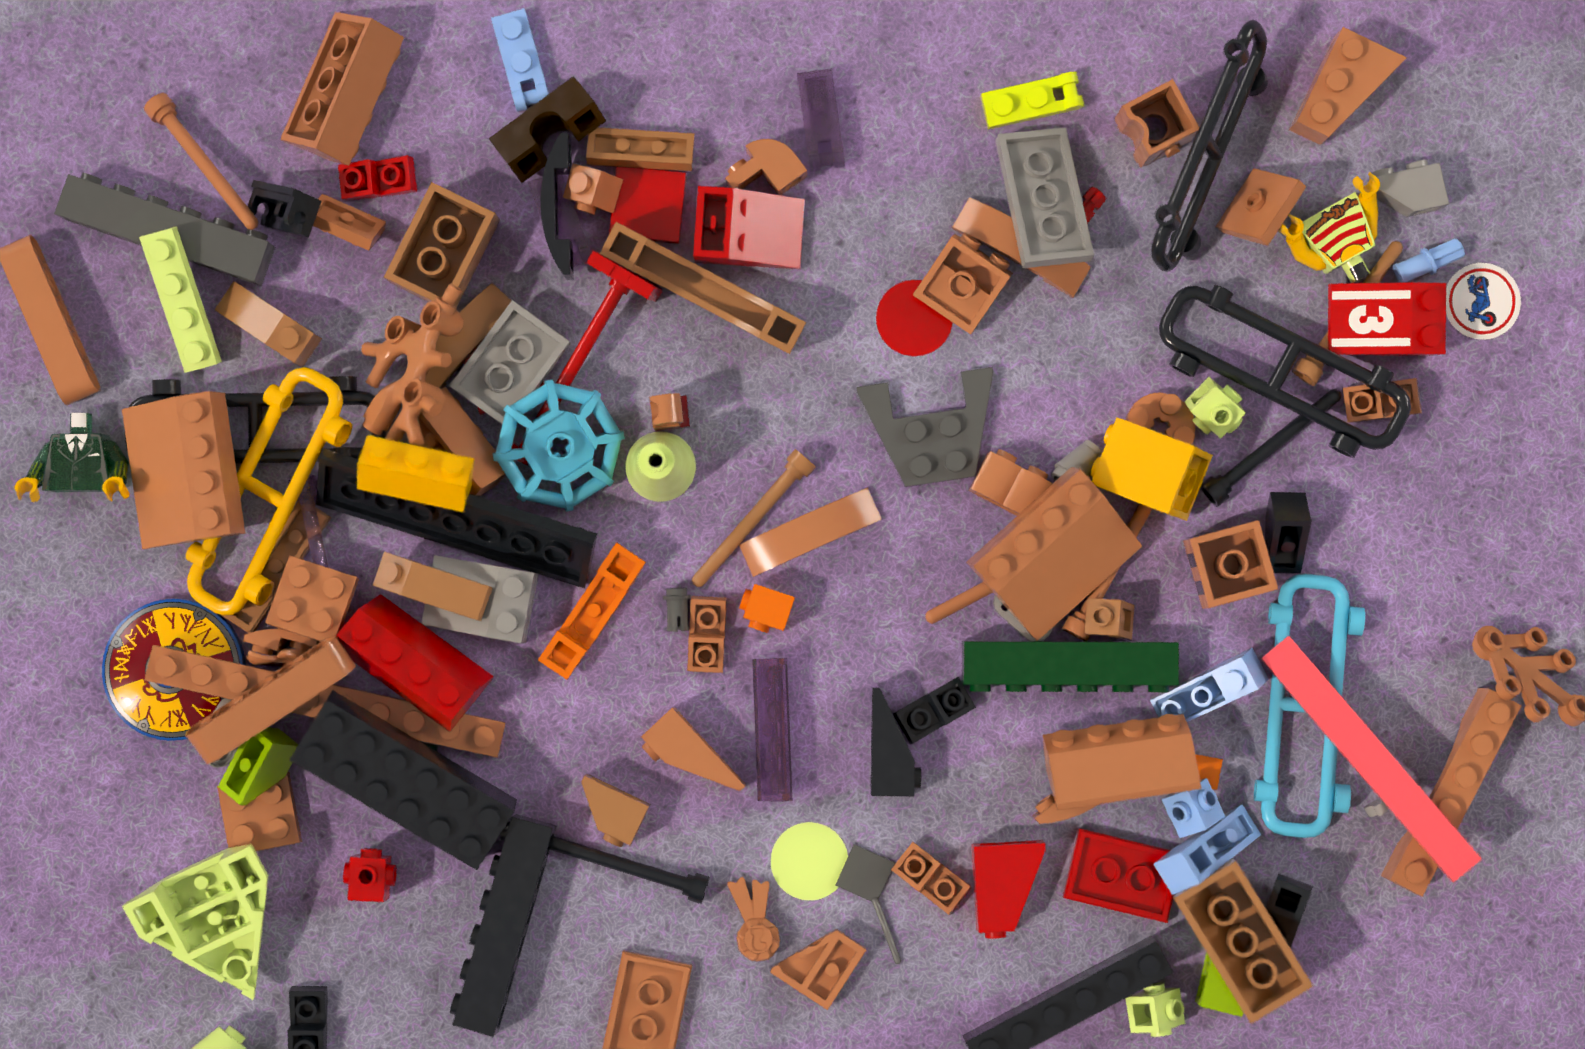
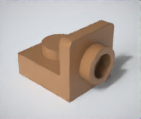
[1085,598,1135,640]

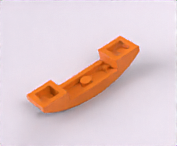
[538,542,646,680]

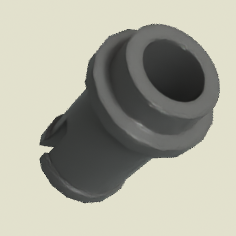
[663,588,691,632]

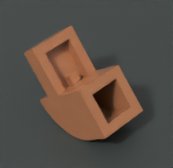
[725,139,807,195]

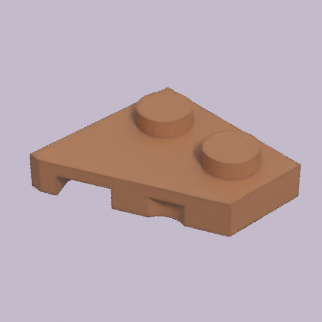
[770,929,866,1010]

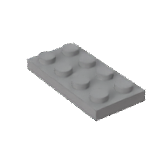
[995,128,1094,268]

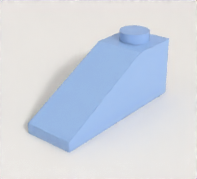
[1154,804,1261,895]

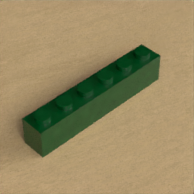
[962,641,1179,692]

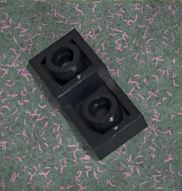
[893,677,976,744]
[287,986,328,1049]

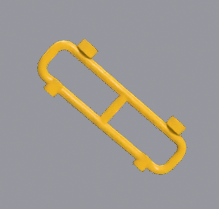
[185,367,352,616]

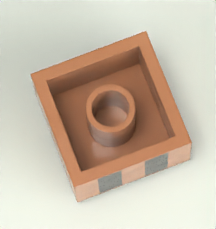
[1183,520,1278,609]

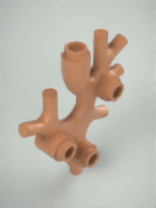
[361,284,464,447]

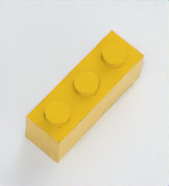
[357,435,474,512]

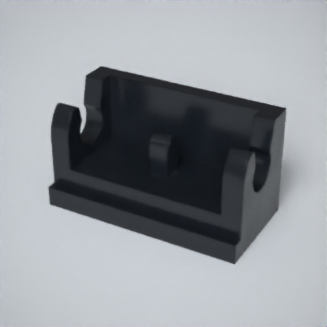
[248,180,322,238]

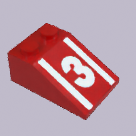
[1328,282,1446,356]

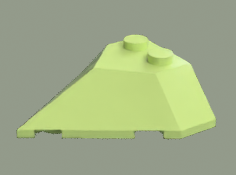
[122,844,268,1000]

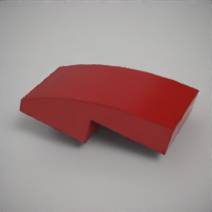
[338,155,417,200]

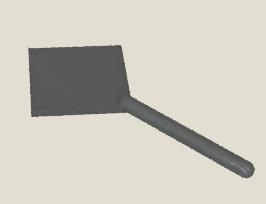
[835,844,901,964]

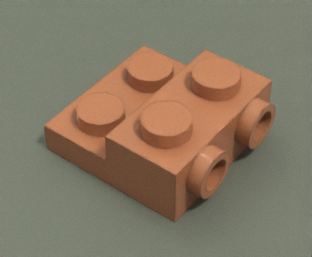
[913,233,1013,334]

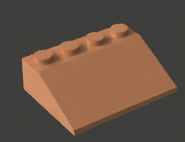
[122,391,246,549]
[966,467,1142,641]

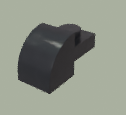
[1266,873,1313,948]

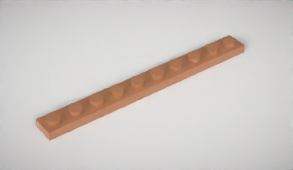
[145,645,506,758]

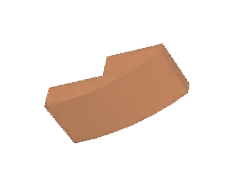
[1343,378,1422,423]
[687,596,727,673]
[243,628,320,656]
[1032,794,1099,824]
[891,842,972,915]

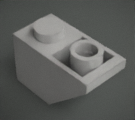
[1363,160,1449,217]

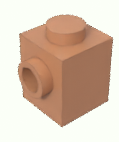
[563,163,623,215]

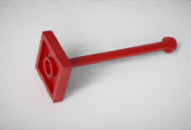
[512,251,663,465]

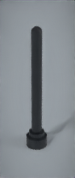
[1200,389,1341,507]
[548,836,710,904]

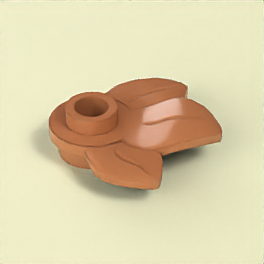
[246,649,306,667]

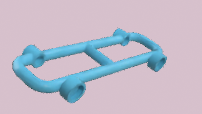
[1254,574,1365,838]

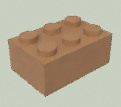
[384,182,500,307]

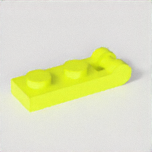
[981,71,1084,130]

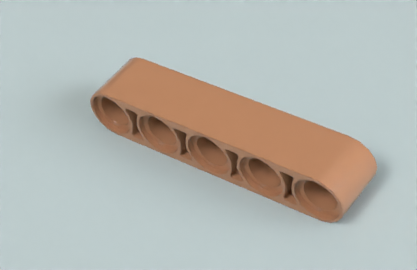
[0,235,101,405]
[185,636,356,764]

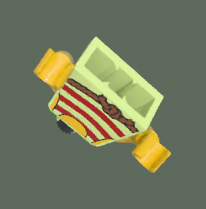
[1278,172,1380,283]

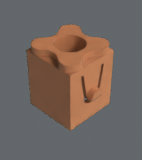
[1114,79,1199,168]

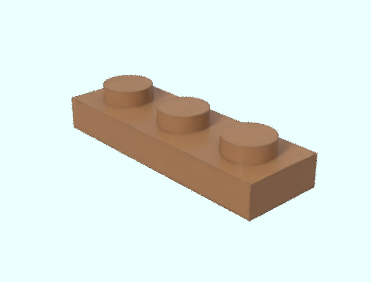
[586,128,695,171]

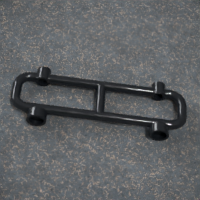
[1151,20,1268,272]
[1159,285,1411,458]
[125,376,386,464]

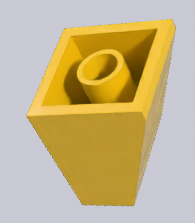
[1091,417,1213,521]

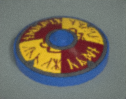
[102,599,246,741]

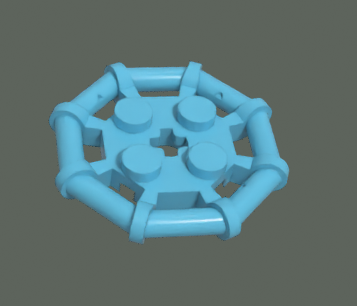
[492,379,625,512]

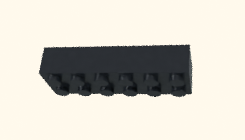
[290,690,517,870]

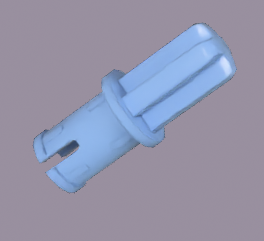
[1392,239,1465,283]

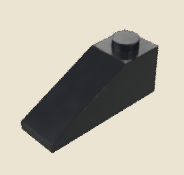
[870,688,921,797]

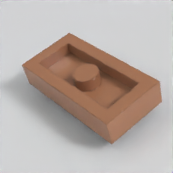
[313,193,386,251]

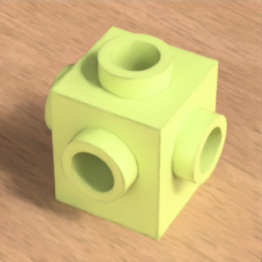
[1184,376,1246,439]
[1125,982,1185,1037]

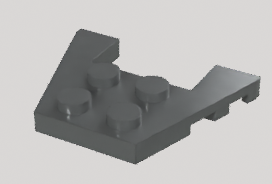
[856,367,993,487]

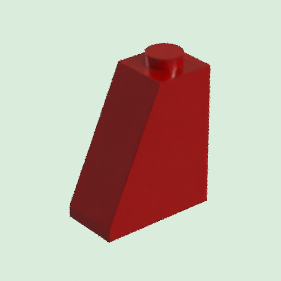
[971,840,1046,939]

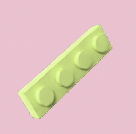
[139,226,222,373]

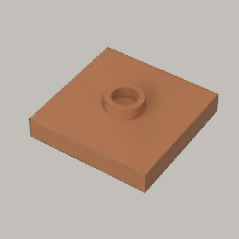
[1216,168,1306,246]

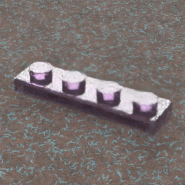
[752,658,793,802]

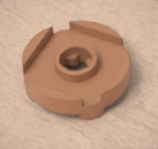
[1126,392,1196,445]

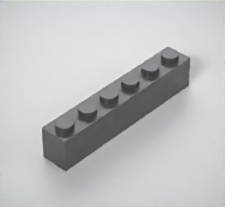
[54,172,275,286]

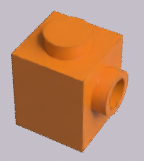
[739,584,795,633]

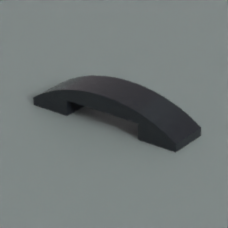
[540,133,574,280]

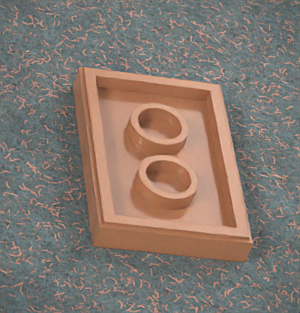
[602,950,692,1049]

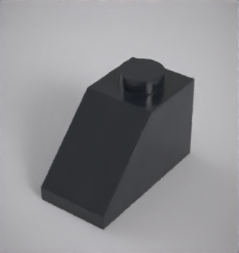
[1265,492,1311,573]

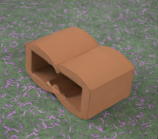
[968,449,1053,516]

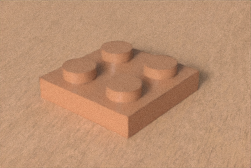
[265,555,359,642]
[217,772,302,851]

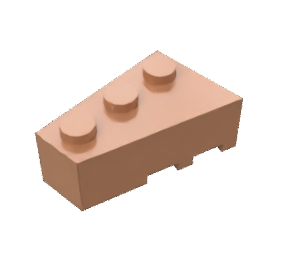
[1289,27,1407,145]

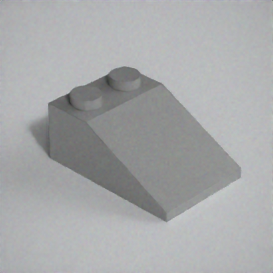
[421,555,539,643]

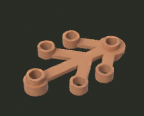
[1472,626,1585,726]

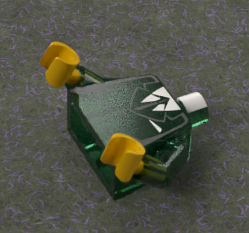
[15,413,130,502]

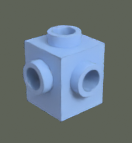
[1161,778,1225,838]

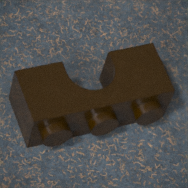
[489,76,606,183]

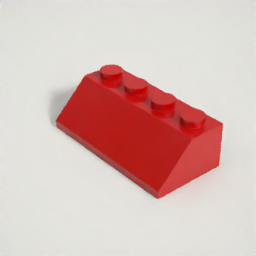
[336,594,494,732]

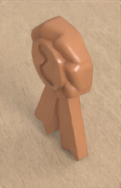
[727,877,780,962]

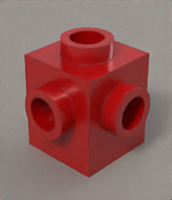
[343,848,397,902]

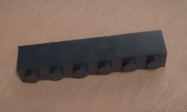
[450,814,557,1037]
[962,936,1173,1049]

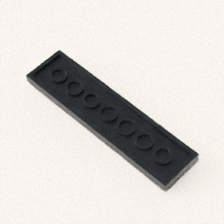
[316,449,597,589]

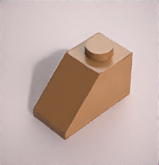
[581,774,651,847]

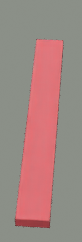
[1261,636,1482,882]

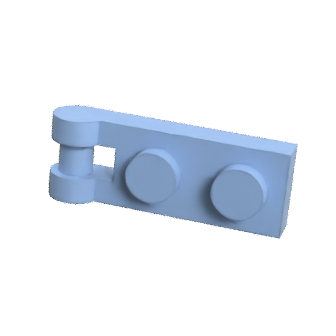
[491,8,549,112]

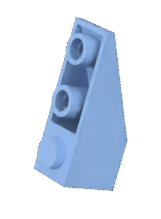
[1150,648,1269,722]

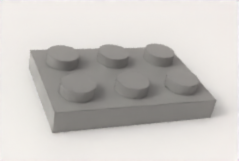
[450,300,571,424]

